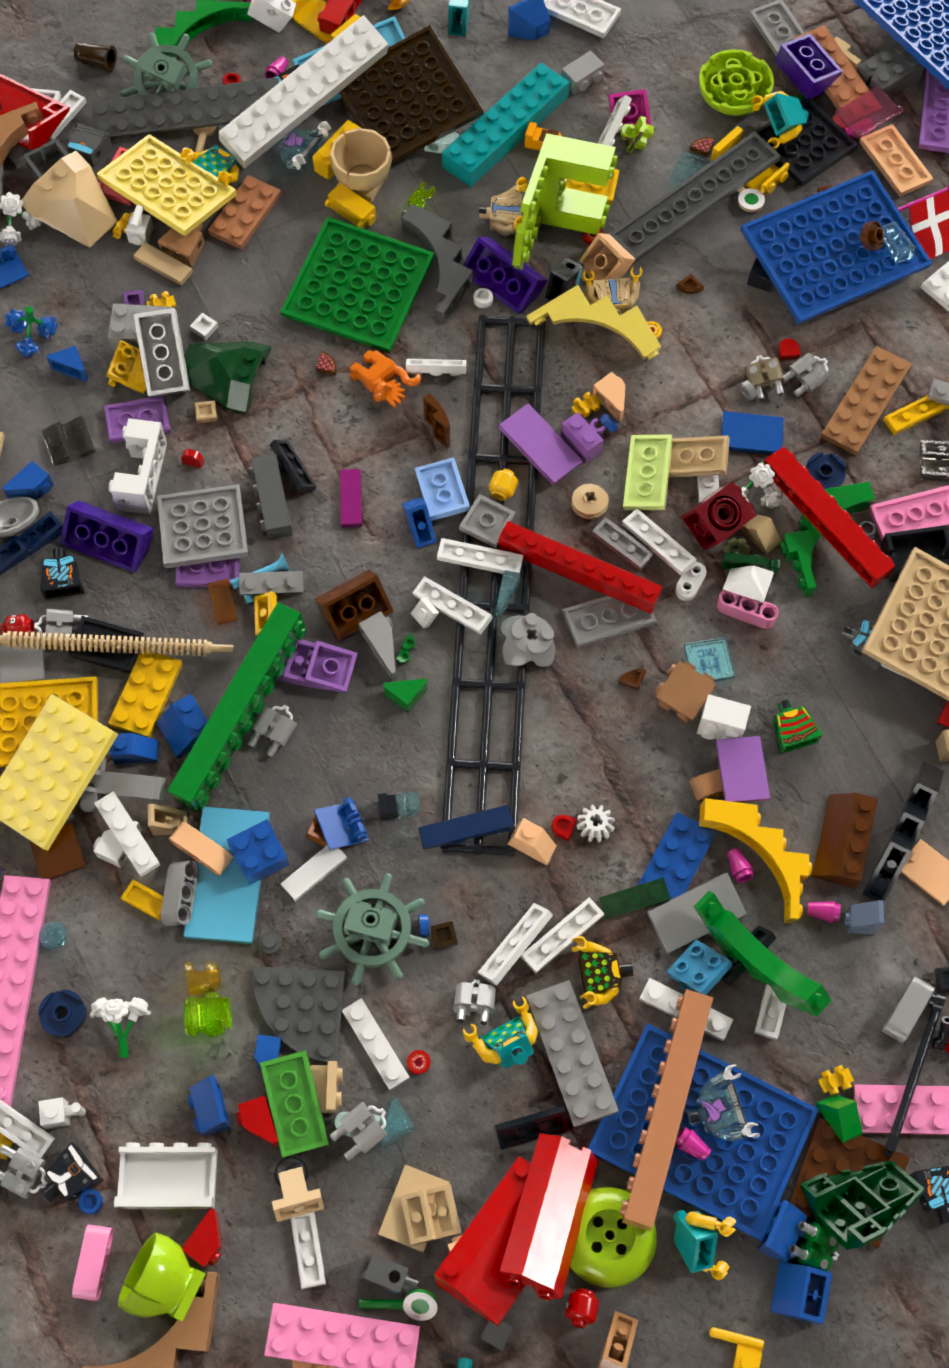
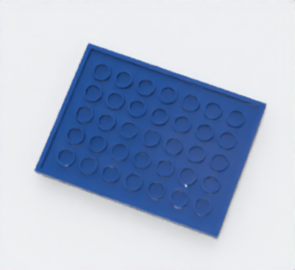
[853,0,949,89]
[740,170,932,325]
[588,1023,819,1242]

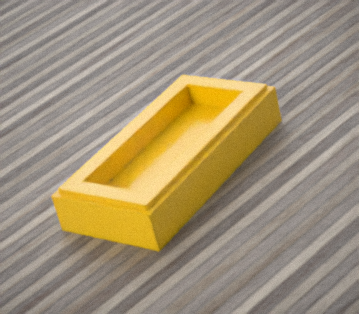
[121,879,163,921]

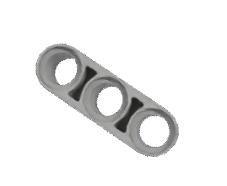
[161,860,198,926]
[882,976,935,1044]

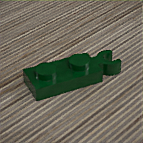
[721,552,781,574]

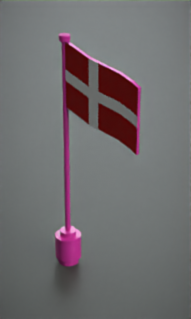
[897,185,949,259]

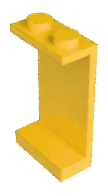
[291,0,360,44]
[711,126,790,197]

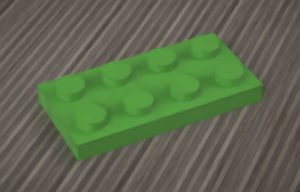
[260,1050,329,1157]

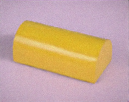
[254,591,277,636]

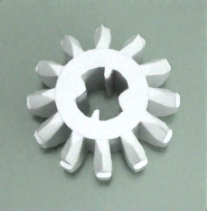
[577,804,615,843]

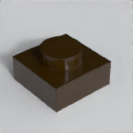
[430,921,458,950]

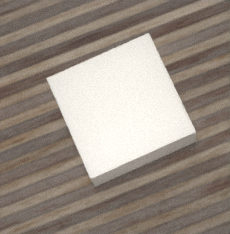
[190,313,218,340]

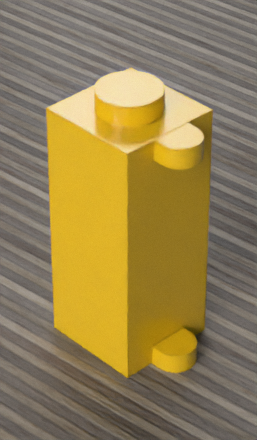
[324,183,376,229]

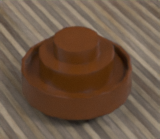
[860,221,884,251]

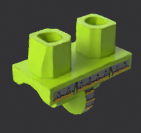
[620,116,654,153]

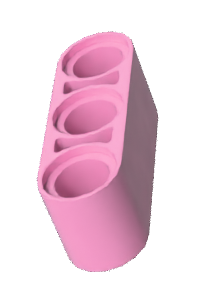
[717,590,779,629]
[72,1224,114,1301]

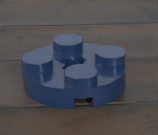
[806,452,846,489]
[38,989,87,1038]

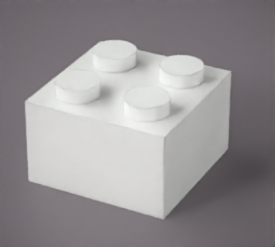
[697,694,751,739]

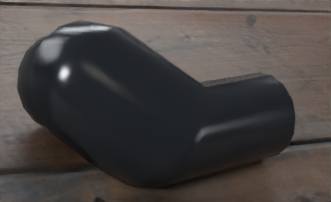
[931,1016,949,1050]

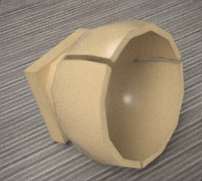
[330,128,392,203]

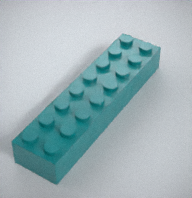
[442,62,570,188]

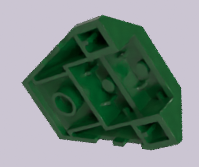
[184,342,272,414]
[800,1161,925,1250]

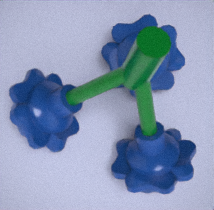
[5,306,58,357]

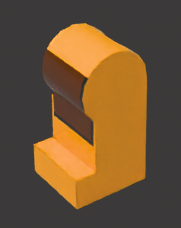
[524,122,562,151]

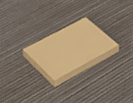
[669,435,730,478]
[378,1165,450,1253]

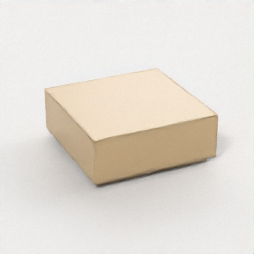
[195,400,217,424]

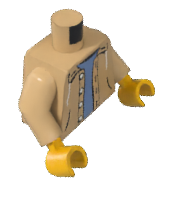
[479,177,528,237]
[581,267,642,315]

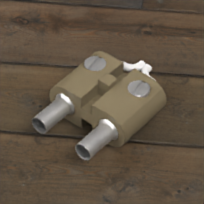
[744,355,785,402]

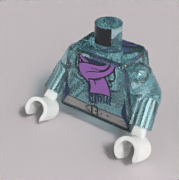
[276,121,331,175]
[687,1064,760,1142]

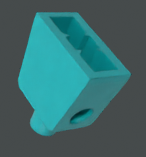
[448,0,471,37]

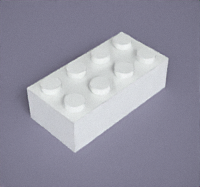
[133,308,190,397]

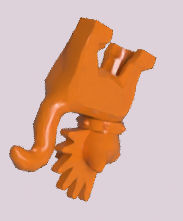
[349,350,422,408]

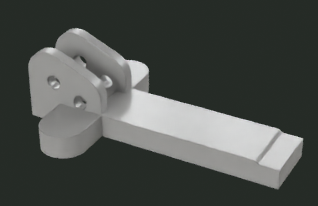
[80,756,166,813]

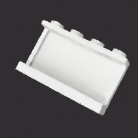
[114,1143,218,1209]

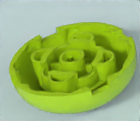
[699,49,774,116]
[570,1187,657,1288]

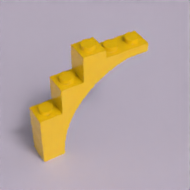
[699,798,812,924]

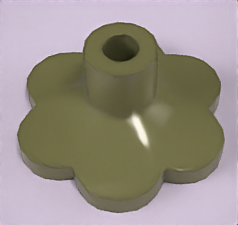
[723,537,750,555]

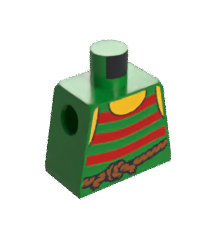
[773,700,822,755]

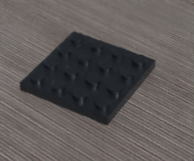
[755,98,859,187]

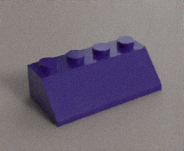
[463,237,548,314]
[60,500,154,573]

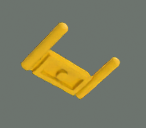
[709,1327,764,1368]

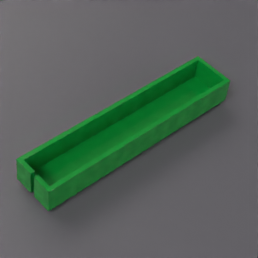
[167,602,307,813]

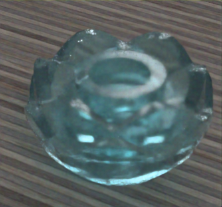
[39,921,68,950]

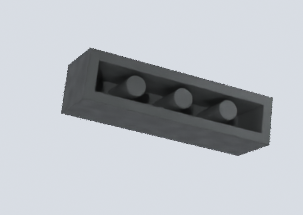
[249,454,293,539]

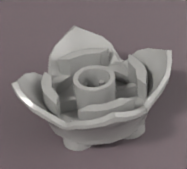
[501,613,555,667]

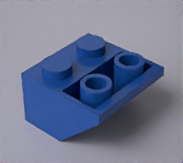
[770,1262,832,1325]

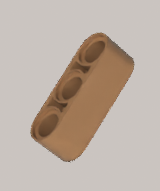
[689,769,724,803]

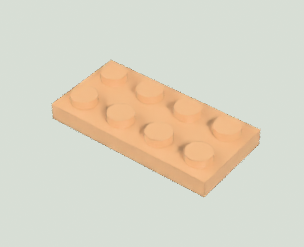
[859,124,933,197]

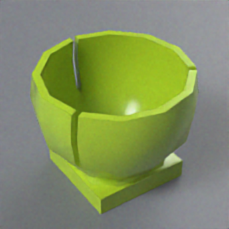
[118,1232,206,1322]

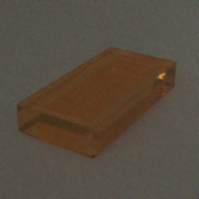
[207,578,238,625]

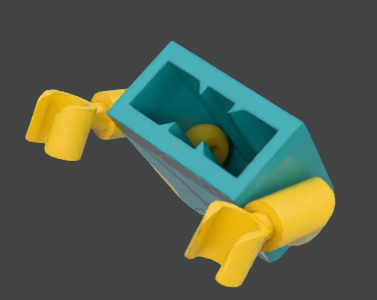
[751,91,809,150]
[673,1210,736,1280]

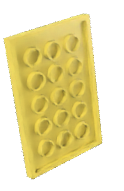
[97,134,236,236]
[0,694,118,851]

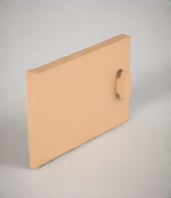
[901,839,949,906]

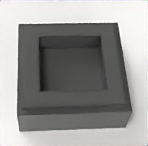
[480,1321,513,1351]

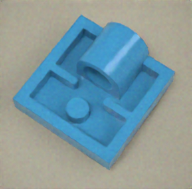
[667,940,733,995]

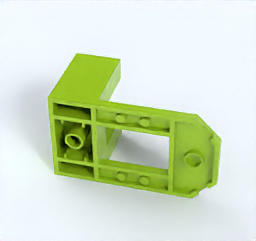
[512,133,618,270]

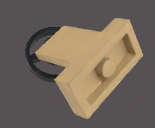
[272,1156,324,1222]

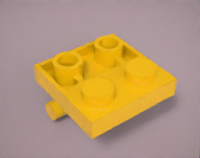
[106,340,146,394]

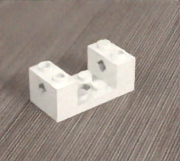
[247,0,296,33]
[109,418,167,515]

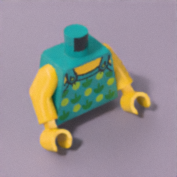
[180,146,239,186]
[463,997,538,1068]

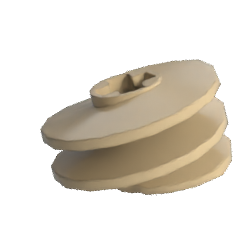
[571,484,609,519]

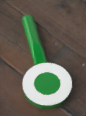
[359,1289,438,1321]

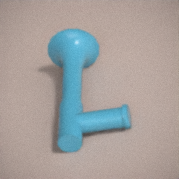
[230,553,289,604]

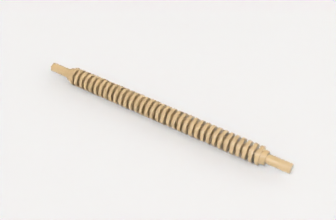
[0,631,233,657]

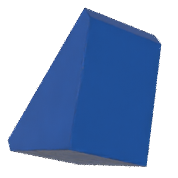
[47,346,88,382]

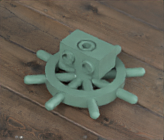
[121,32,213,97]
[315,873,429,985]

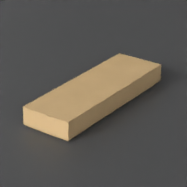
[133,242,193,286]

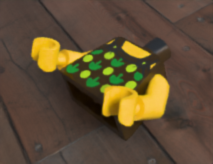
[572,936,634,1009]

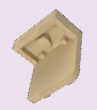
[310,1061,343,1114]

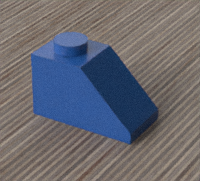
[2,461,54,499]
[401,497,437,548]
[110,733,159,764]

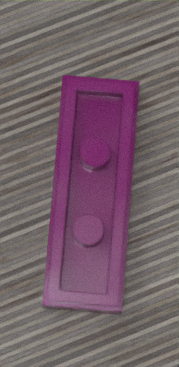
[340,469,362,527]

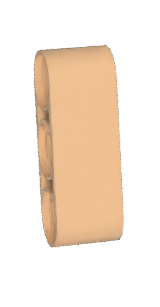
[168,821,234,876]

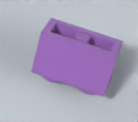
[561,412,605,463]

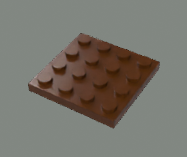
[789,1118,910,1249]

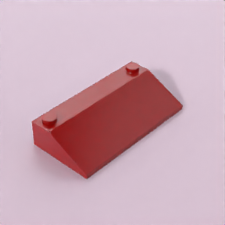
[0,74,70,151]
[434,1156,531,1326]

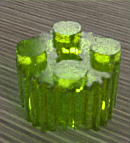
[183,992,232,1037]

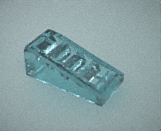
[882,221,915,264]
[496,570,521,618]

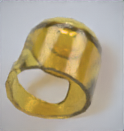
[184,960,222,996]

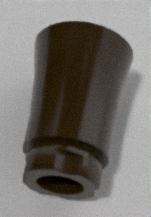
[73,42,117,72]

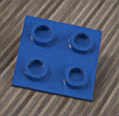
[0,245,29,289]
[314,797,369,850]

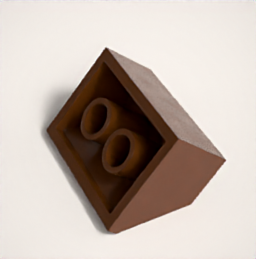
[314,570,393,641]

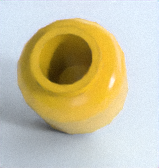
[488,469,518,501]

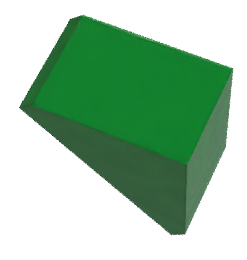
[383,678,427,712]
[815,1095,863,1143]

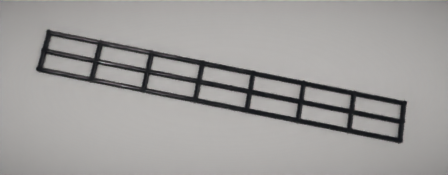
[440,314,546,857]

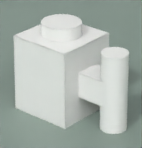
[126,205,154,245]
[39,1097,86,1130]

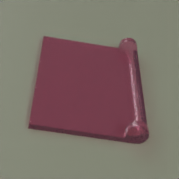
[835,86,903,139]

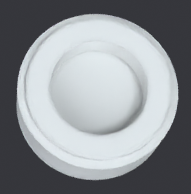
[473,288,493,309]

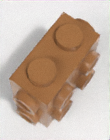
[655,661,716,723]

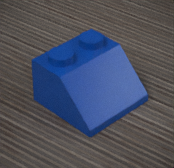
[156,694,208,759]
[187,1075,231,1137]
[758,1200,807,1263]

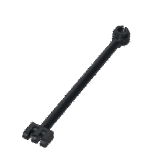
[883,993,946,1158]

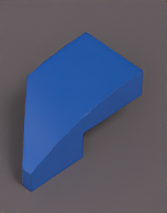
[254,1035,282,1071]

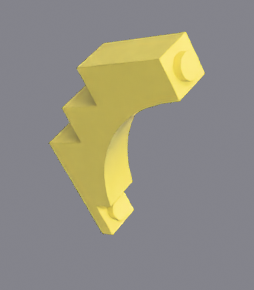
[526,285,661,360]

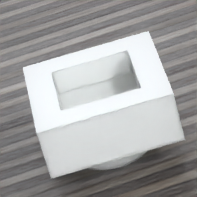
[410,598,439,628]

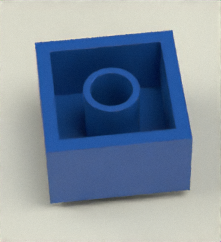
[227,819,290,885]

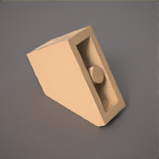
[593,372,625,422]
[508,818,557,866]

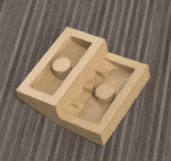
[400,1184,461,1245]

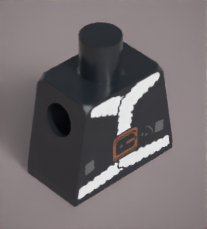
[41,1142,104,1203]

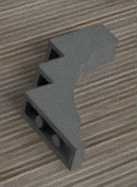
[401,204,473,324]

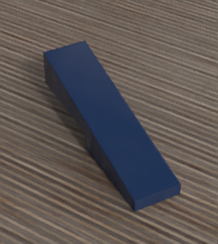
[0,510,64,575]
[418,805,514,850]

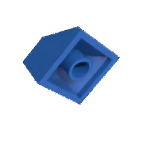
[508,0,551,41]

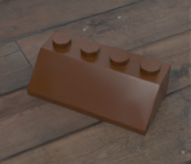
[812,793,878,889]

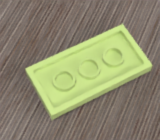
[623,435,673,510]

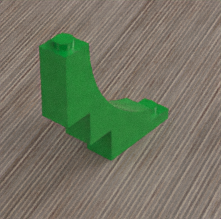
[693,891,832,1017]

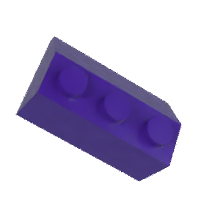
[775,33,843,100]

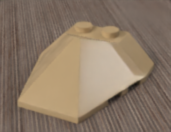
[22,151,118,248]

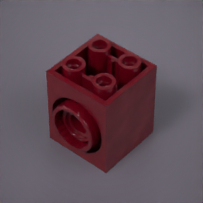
[681,481,757,550]

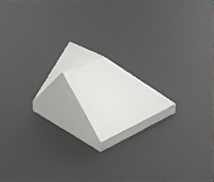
[723,566,774,603]

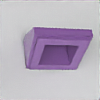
[123,290,145,305]

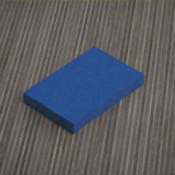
[721,411,784,455]

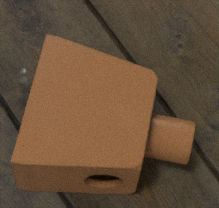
[158,224,204,268]

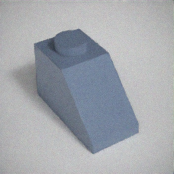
[843,900,884,935]

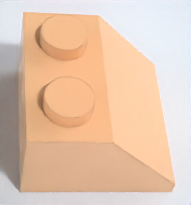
[580,233,636,280]

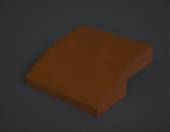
[423,393,450,448]
[29,823,86,879]

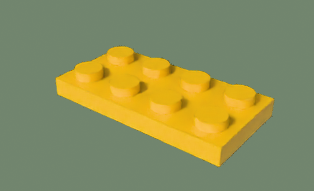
[108,650,183,738]

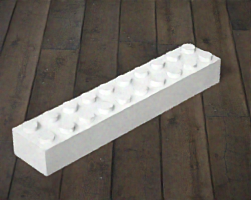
[219,15,389,169]

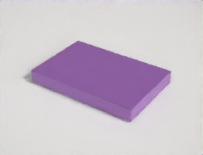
[104,395,171,444]
[175,558,240,588]
[715,736,770,803]

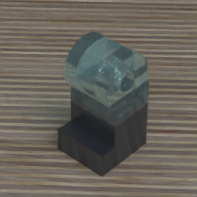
[378,792,421,820]

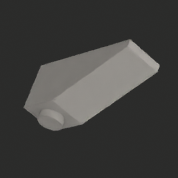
[359,611,396,682]

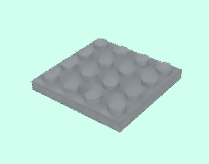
[157,484,249,569]

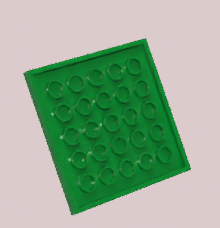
[280,217,435,353]

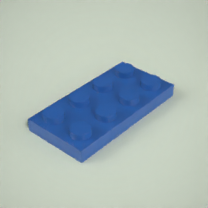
[638,812,717,903]

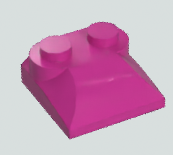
[608,89,652,132]

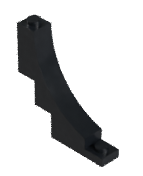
[862,762,944,903]

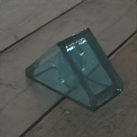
[380,1096,415,1148]

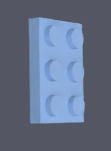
[415,457,470,521]

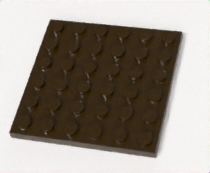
[339,25,484,165]

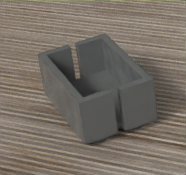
[857,42,924,103]
[23,138,68,181]

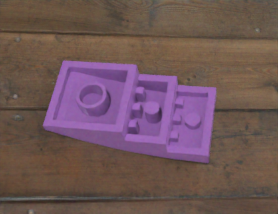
[276,640,358,693]

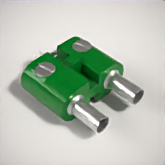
[789,1221,839,1271]

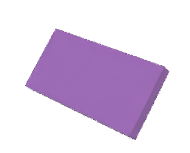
[498,403,583,486]

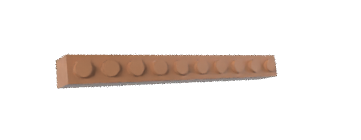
[619,989,713,1232]

